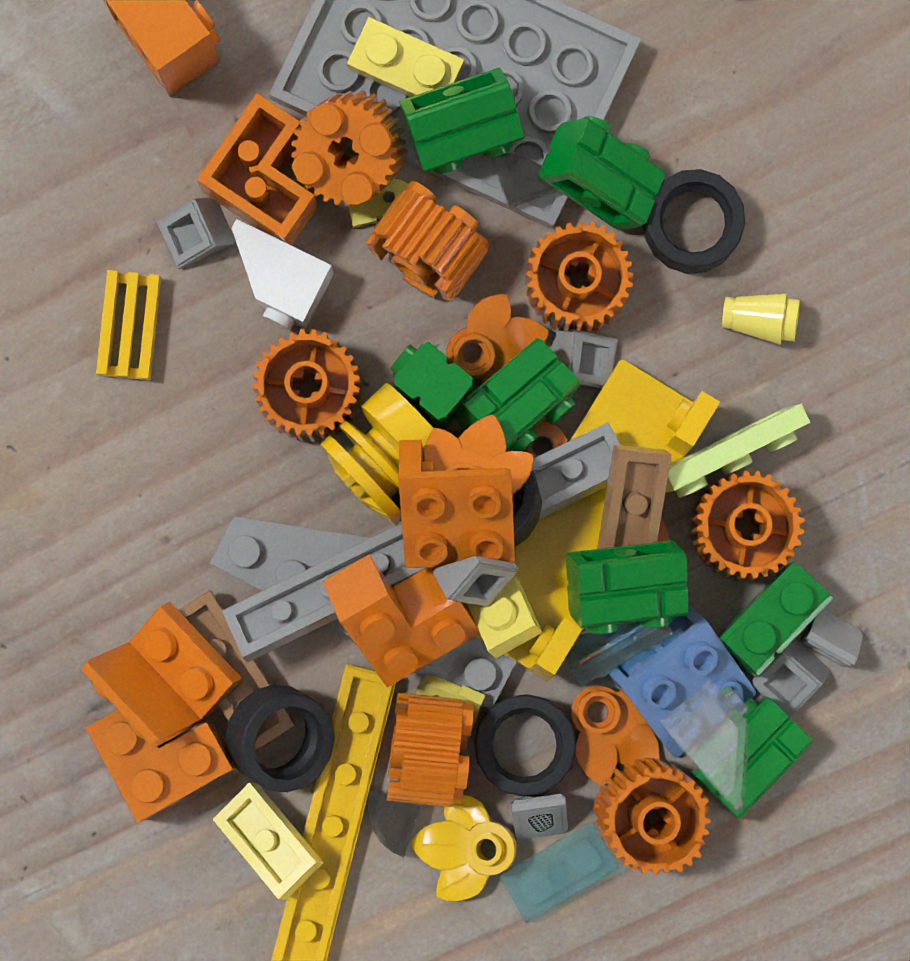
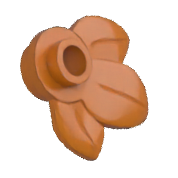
[446,294,549,383]
[424,415,534,495]
[571,685,659,786]

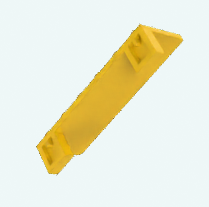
[468,360,720,682]

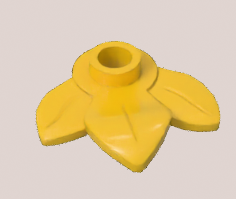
[411,794,517,901]

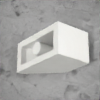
[232,219,334,331]

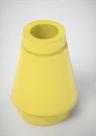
[722,293,800,345]

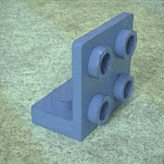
[598,604,756,758]

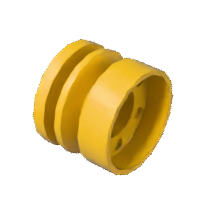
[320,383,434,526]

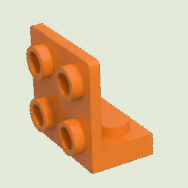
[398,439,515,568]
[81,602,242,747]

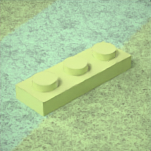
[665,403,811,498]

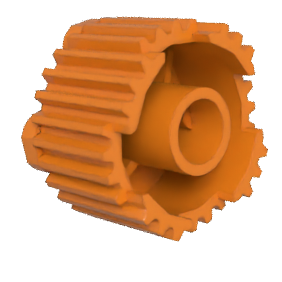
[291,90,408,206]
[365,181,490,302]
[525,221,633,333]
[252,329,362,442]
[691,471,805,581]
[387,693,474,807]
[593,757,711,875]

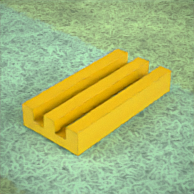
[96,270,162,381]

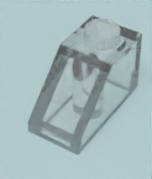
[660,680,749,813]

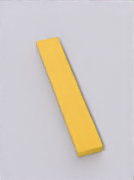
[271,664,396,961]

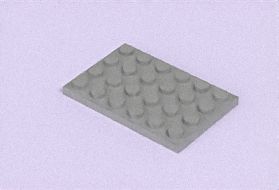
[269,0,641,229]

